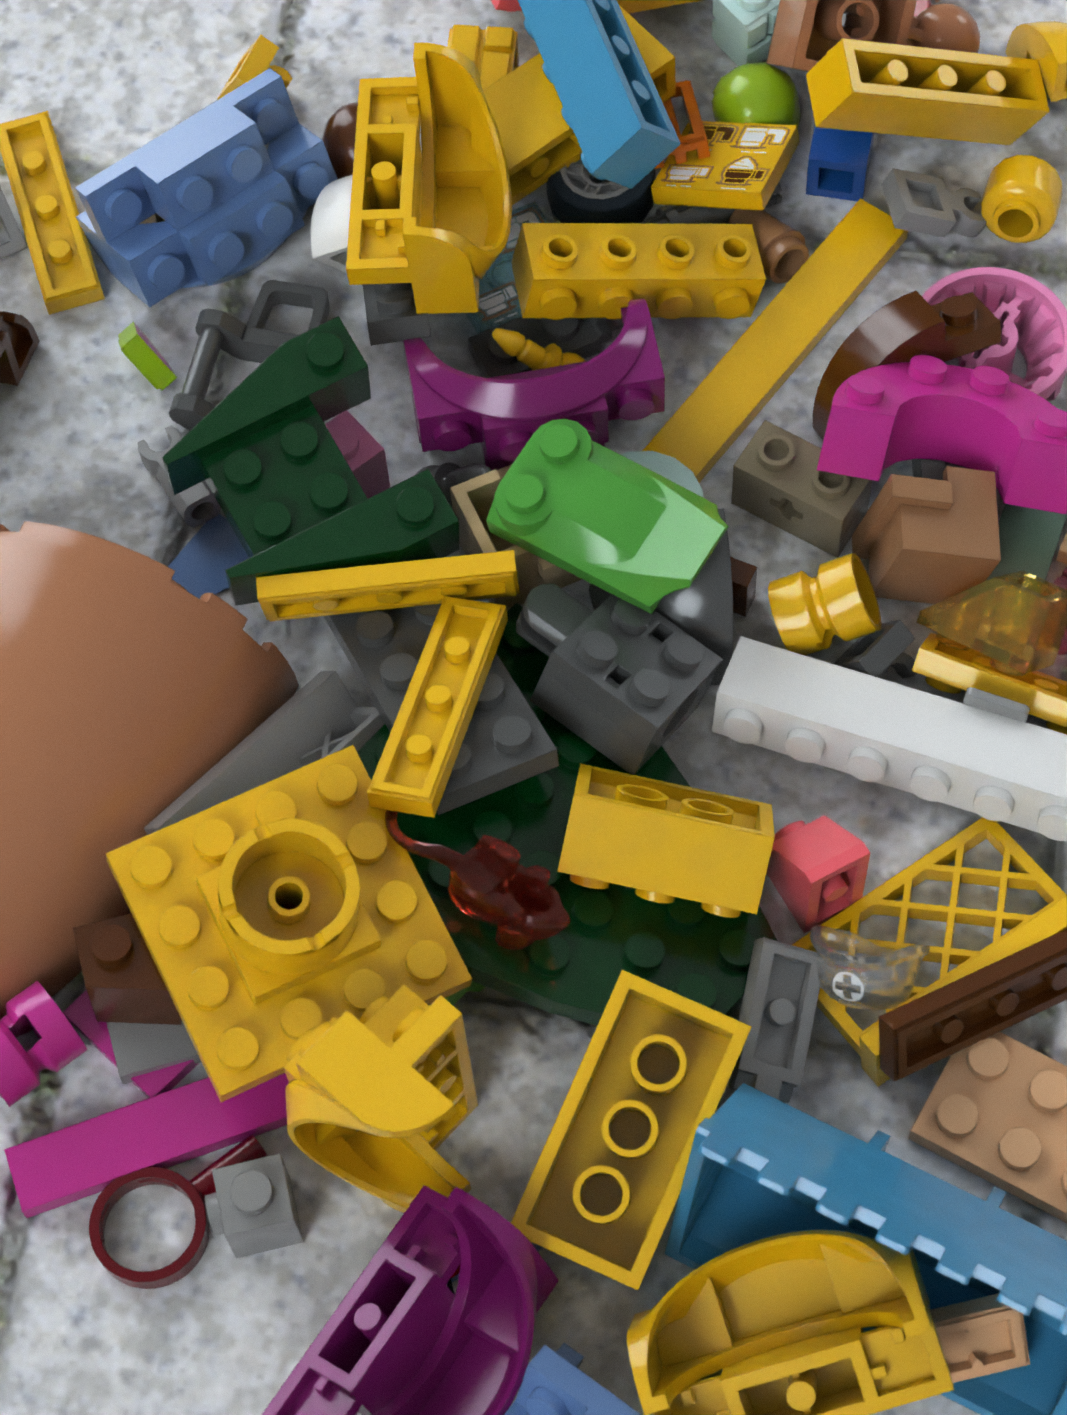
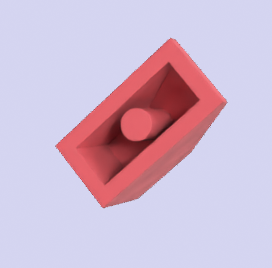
[767,815,870,934]

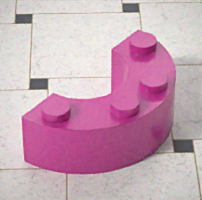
[817,355,1067,514]

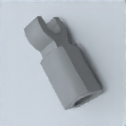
[137,425,221,528]

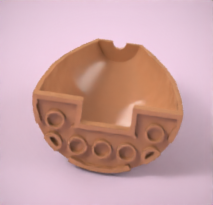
[0,521,299,1019]

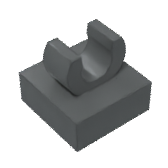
[834,620,917,680]

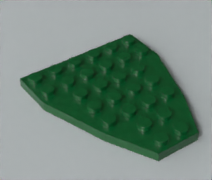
[357,603,777,1025]

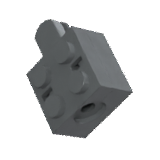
[516,583,723,775]

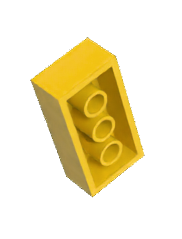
[511,970,752,1290]

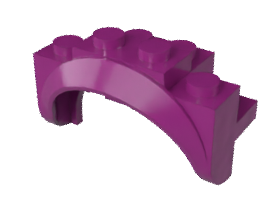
[403,298,665,471]
[261,1185,559,1415]

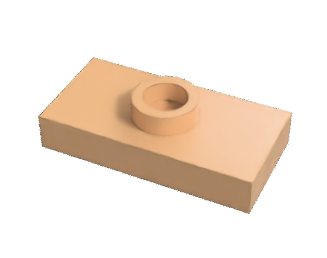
[876,1293,1030,1383]

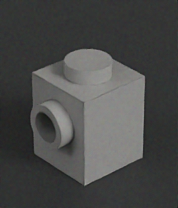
[205,1153,304,1258]

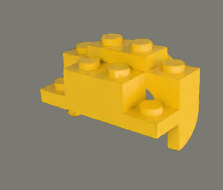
[346,43,512,314]
[283,984,478,1213]
[627,1230,954,1415]

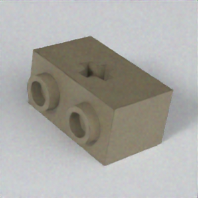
[731,420,872,558]

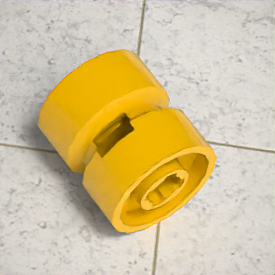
[768,553,882,656]

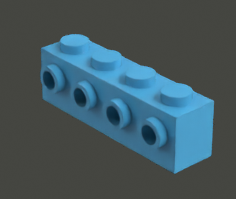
[518,0,681,189]

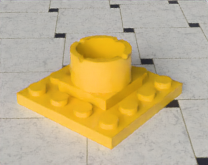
[106,745,472,1102]

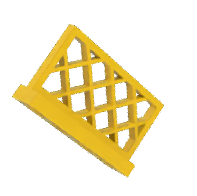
[792,817,1067,1087]

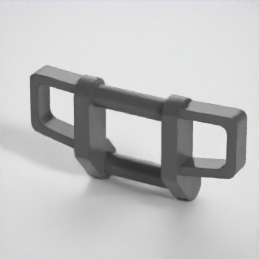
[169,280,330,430]

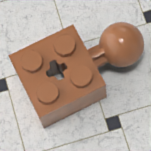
[767,0,980,72]

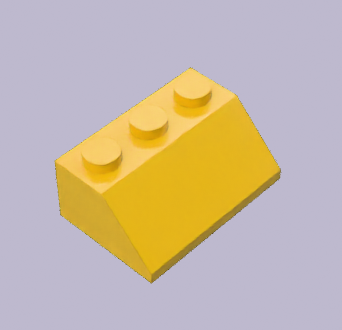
[557,763,775,918]

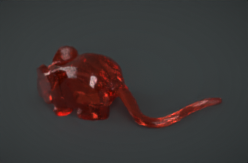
[385,810,571,950]

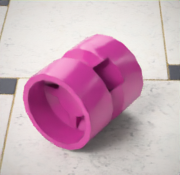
[0,981,88,1107]

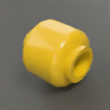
[981,155,1062,243]

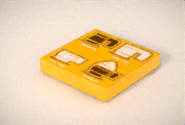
[651,121,800,210]

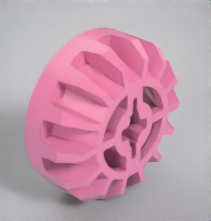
[922,267,1067,401]

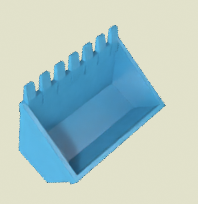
[665,1083,1067,1415]

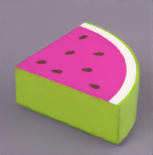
[118,321,177,391]

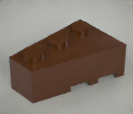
[73,913,182,1025]

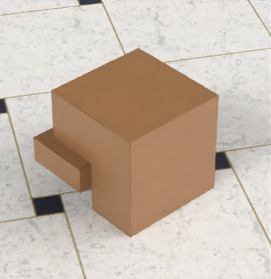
[852,466,1001,608]

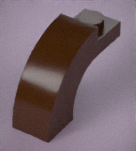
[813,291,1001,439]

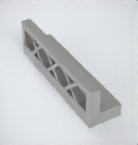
[144,671,385,835]

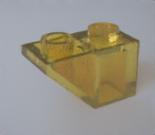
[916,570,1067,676]

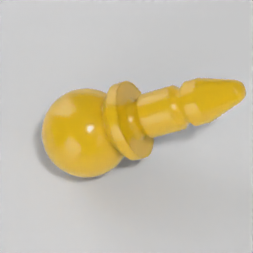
[492,328,586,370]

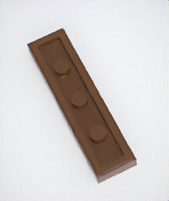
[879,929,1067,1082]

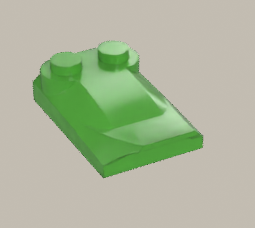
[486,419,729,614]

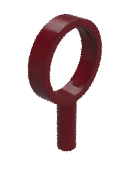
[89,1134,268,1289]

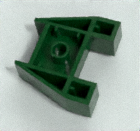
[162,316,460,606]

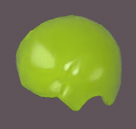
[711,62,801,127]

